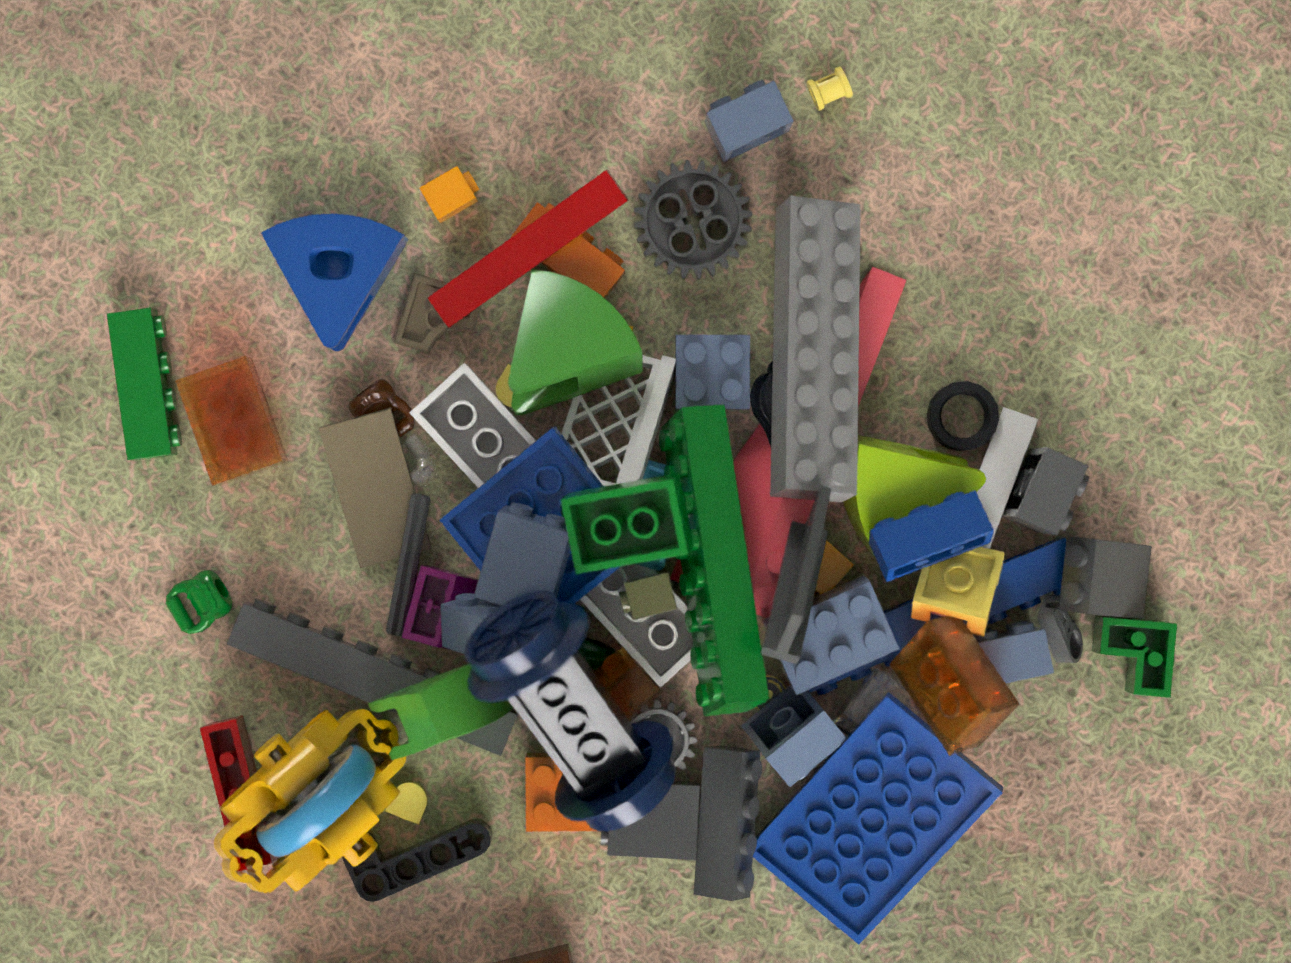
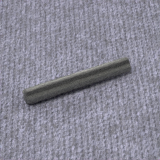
[386,493,430,636]

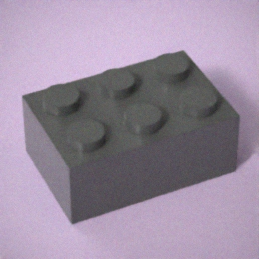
[1002,447,1089,535]

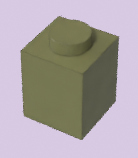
[619,571,677,620]

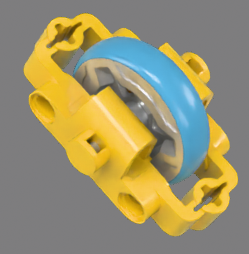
[214,709,406,893]

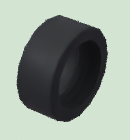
[927,381,999,451]

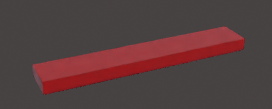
[428,170,629,328]

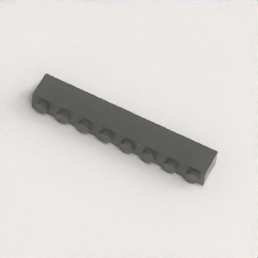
[227,598,519,756]

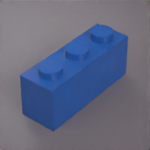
[869,491,994,582]

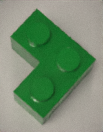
[1092,615,1177,698]

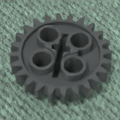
[634,160,752,280]

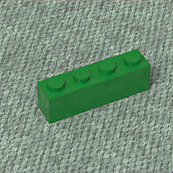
[107,307,182,461]

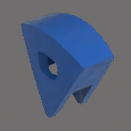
[261,214,409,351]

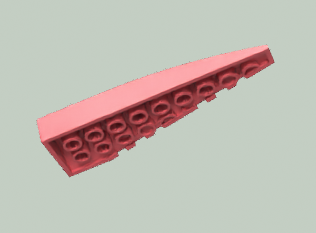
[670,267,906,618]

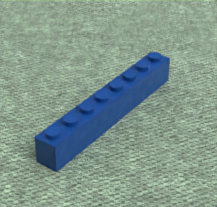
[807,537,1066,696]

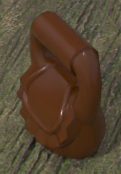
[348,379,415,438]

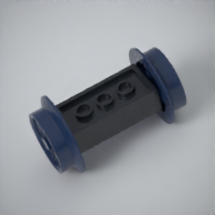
[464,590,676,831]

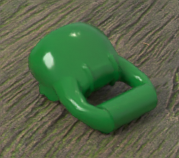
[165,570,233,634]

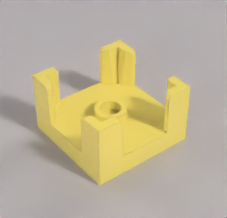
[911,547,1005,637]

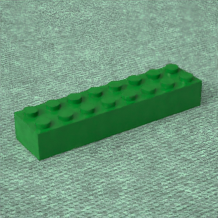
[658,404,769,716]

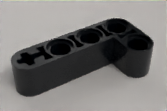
[342,819,493,902]

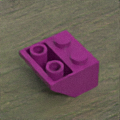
[402,565,479,650]

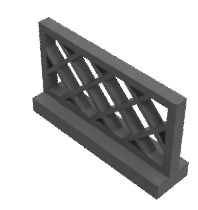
[760,486,832,664]

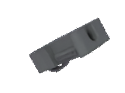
[1037,595,1083,663]

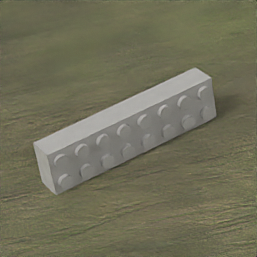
[770,196,861,503]

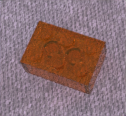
[175,356,289,486]
[889,616,1020,756]

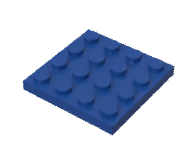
[439,426,621,604]

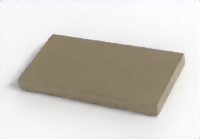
[319,407,431,568]

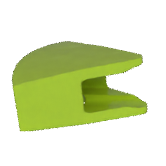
[843,435,986,557]

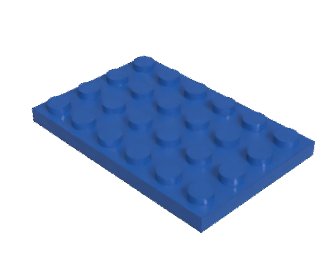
[753,692,1004,945]

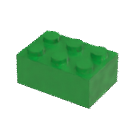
[560,473,694,574]

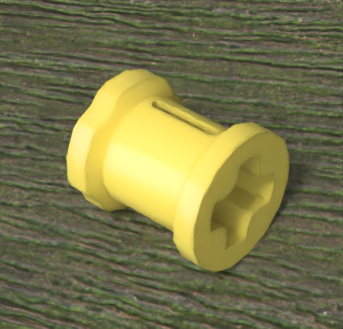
[806,66,853,111]

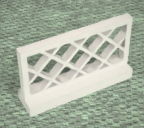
[562,355,676,486]

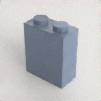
[474,503,571,606]

